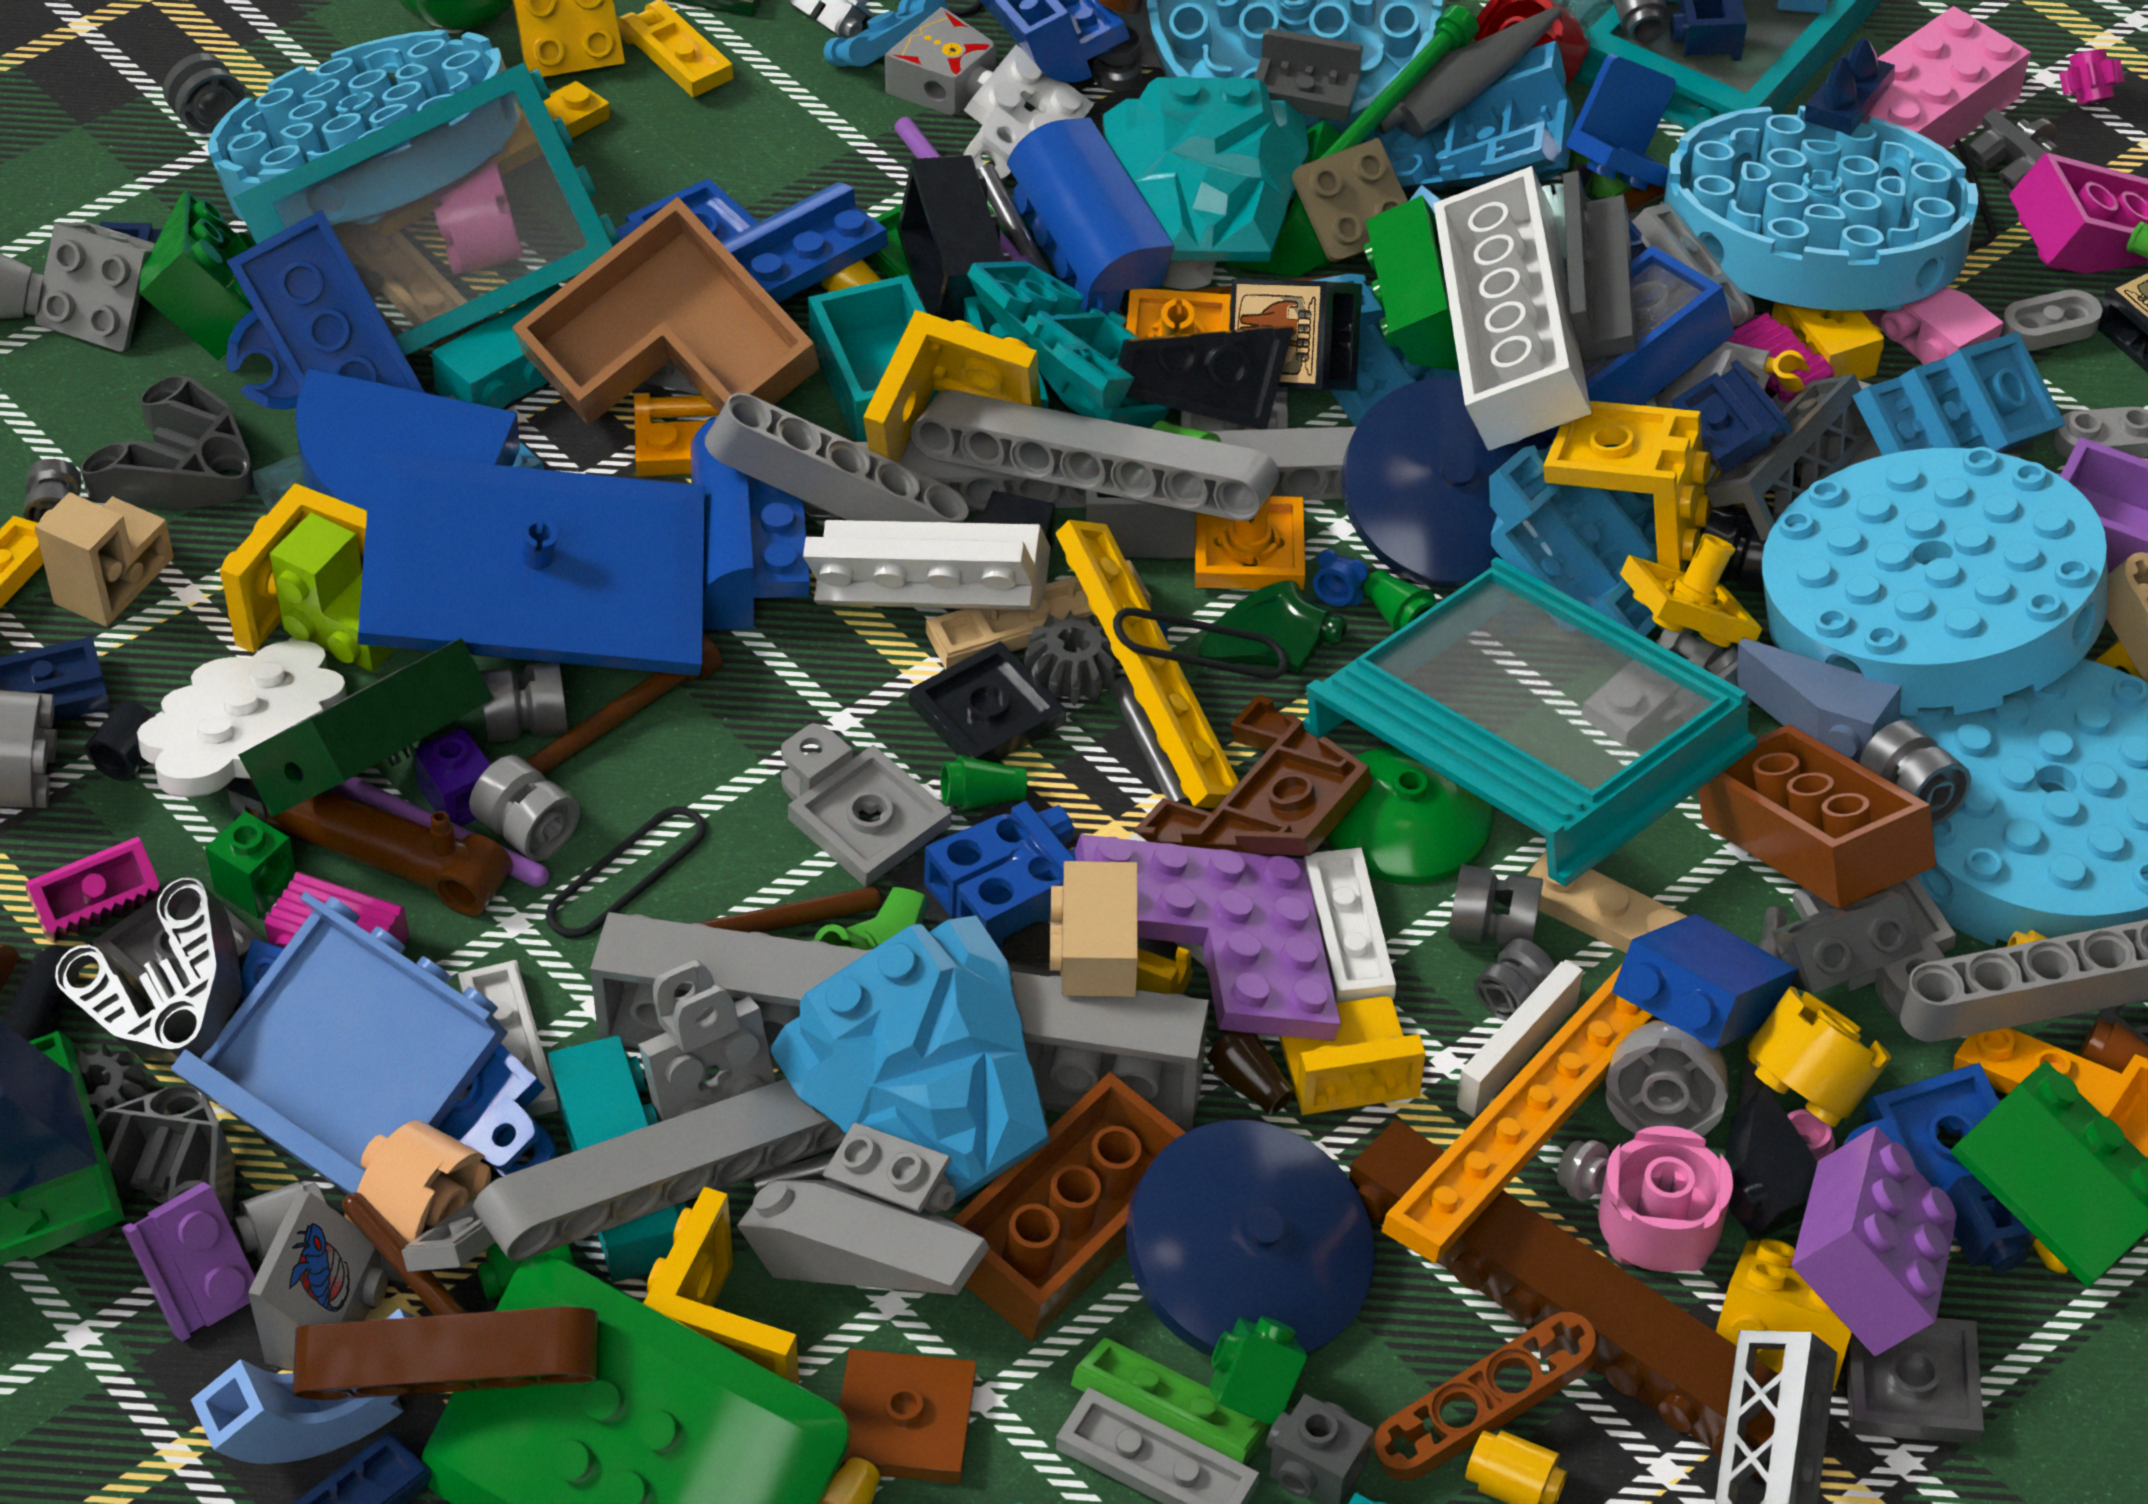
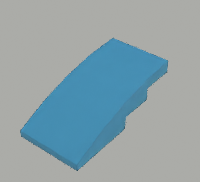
[1852,332,2066,456]

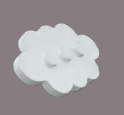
[137,640,347,798]

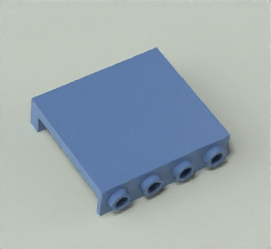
[170,891,508,1195]

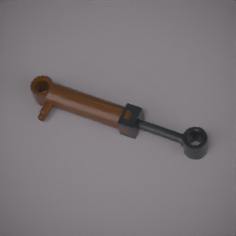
[85,701,513,917]

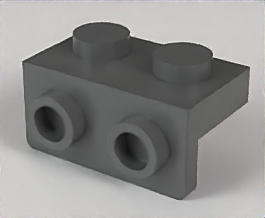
[1254,28,1363,122]

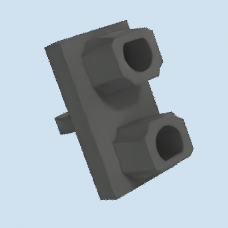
[1968,108,2059,194]

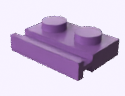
[122,1182,255,1342]

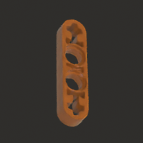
[1374,1312,1598,1481]

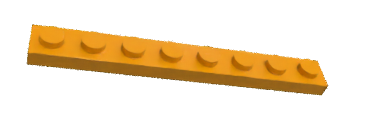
[1381,963,1659,1263]

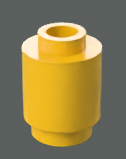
[1465,1430,1568,1504]

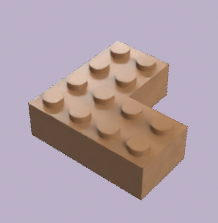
[512,196,820,426]

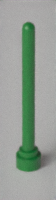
[1319,5,1480,159]

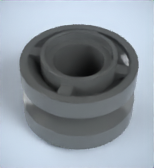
[163,53,244,134]

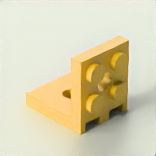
[863,309,1041,463]
[1543,401,1713,572]
[220,483,367,653]
[644,1186,799,1385]

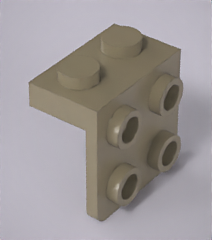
[1292,138,1407,263]

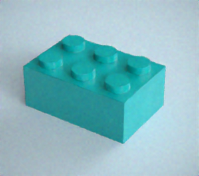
[808,274,942,442]

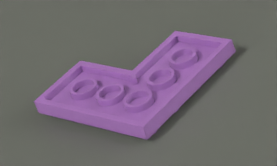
[1075,834,1341,1041]

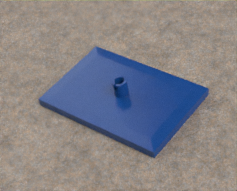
[357,452,705,676]

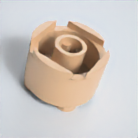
[344,1120,491,1244]

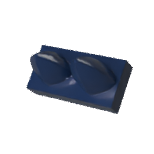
[1804,38,1895,135]

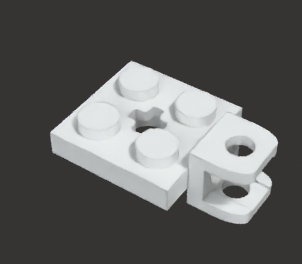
[963,45,1094,182]

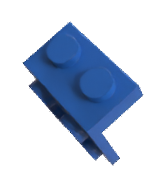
[1565,54,1676,191]

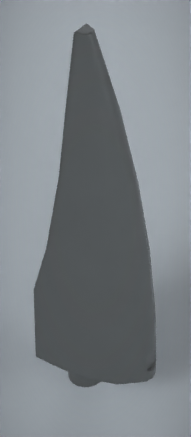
[1376,6,1561,138]

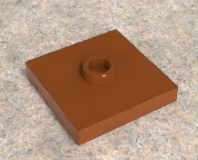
[838,1349,976,1484]

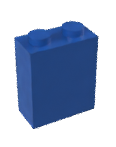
[1612,913,1798,1050]

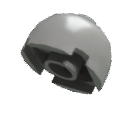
[1605,1020,1729,1137]

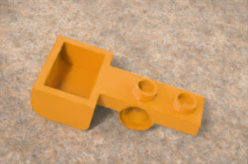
[1953,1027,2148,1159]

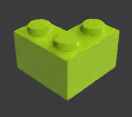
[269,512,396,673]

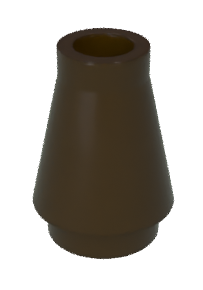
[1207,1031,1295,1116]

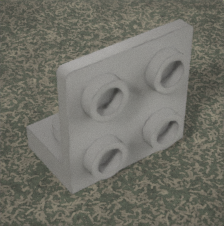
[35,222,155,351]

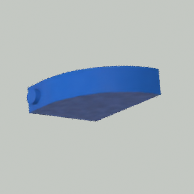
[296,368,520,510]

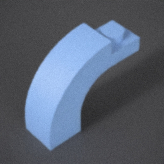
[191,1308,415,1464]

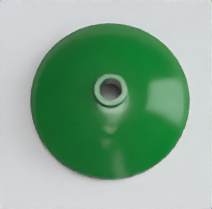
[1326,746,1493,884]

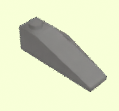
[737,1180,990,1295]

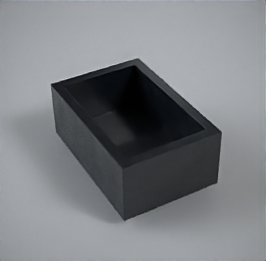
[897,155,1012,322]

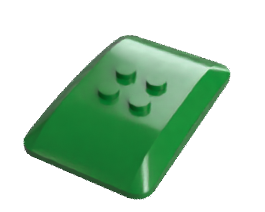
[421,1254,852,1504]

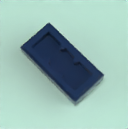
[293,1430,432,1504]

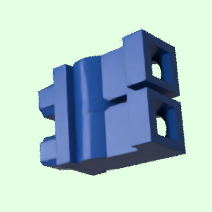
[924,801,1076,950]

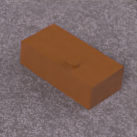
[1698,724,1936,909]
[951,1072,1186,1342]

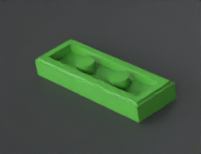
[1071,1337,1272,1465]

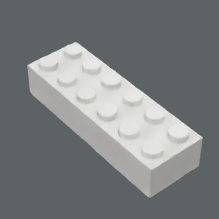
[1433,166,1592,451]

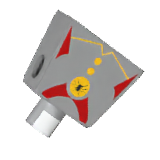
[885,7,996,115]

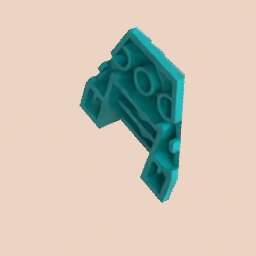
[1103,76,1309,262]
[967,261,1170,428]

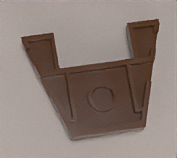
[1134,694,1373,856]

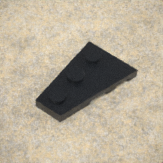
[1117,325,1294,429]

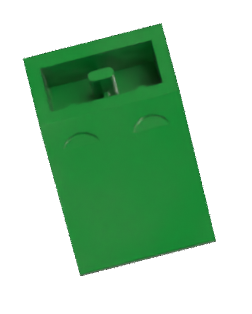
[139,190,256,361]

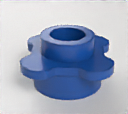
[1312,549,1369,606]

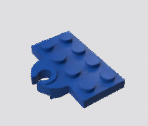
[226,210,425,410]

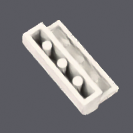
[803,520,1051,611]

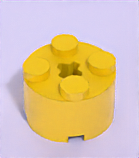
[1747,986,1892,1127]

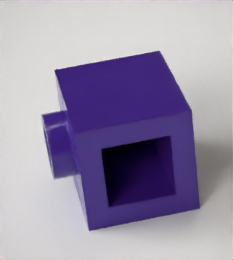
[413,727,490,826]

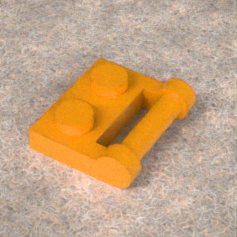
[634,392,719,476]

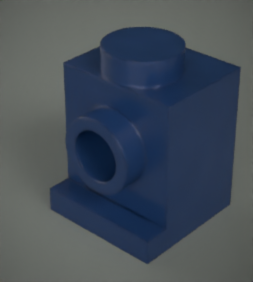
[1670,0,1748,61]
[1946,1175,2037,1273]

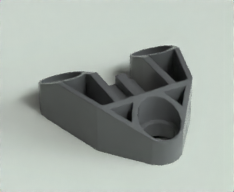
[80,375,254,511]
[55,877,243,1062]
[70,1085,236,1247]

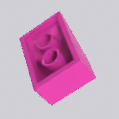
[2008,152,2148,274]

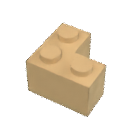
[35,492,174,627]
[1050,861,1137,997]

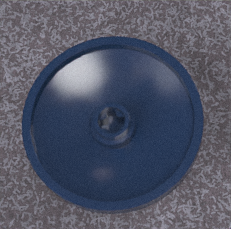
[1341,378,1549,589]
[1126,1120,1374,1357]

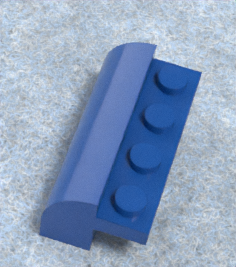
[979,0,1130,82]
[1007,117,1174,316]
[721,182,888,304]
[690,417,810,630]

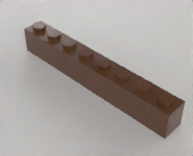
[1349,1119,1779,1481]

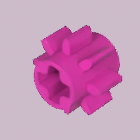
[2059,49,2125,106]

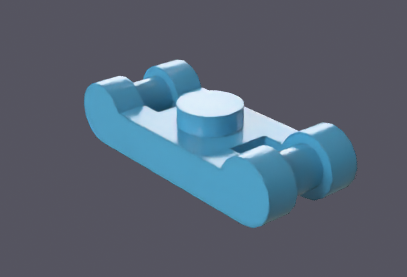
[824,0,948,67]

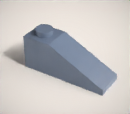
[1737,638,1901,764]

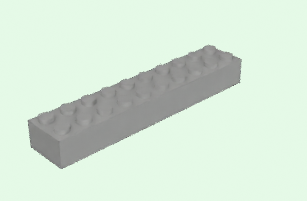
[590,912,1209,1131]

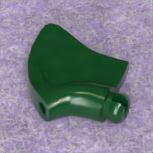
[1198,580,1347,674]

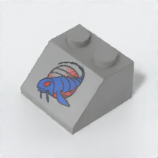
[248,1189,388,1371]

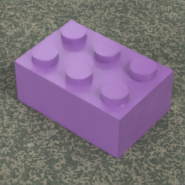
[2060,437,2148,574]
[1791,1126,1957,1356]

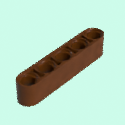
[292,1306,598,1400]

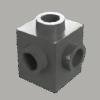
[1266,1394,1374,1504]

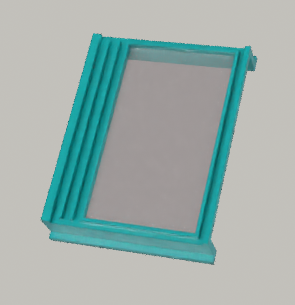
[1303,557,1757,887]

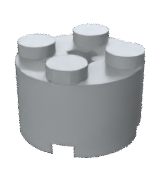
[0,690,57,808]

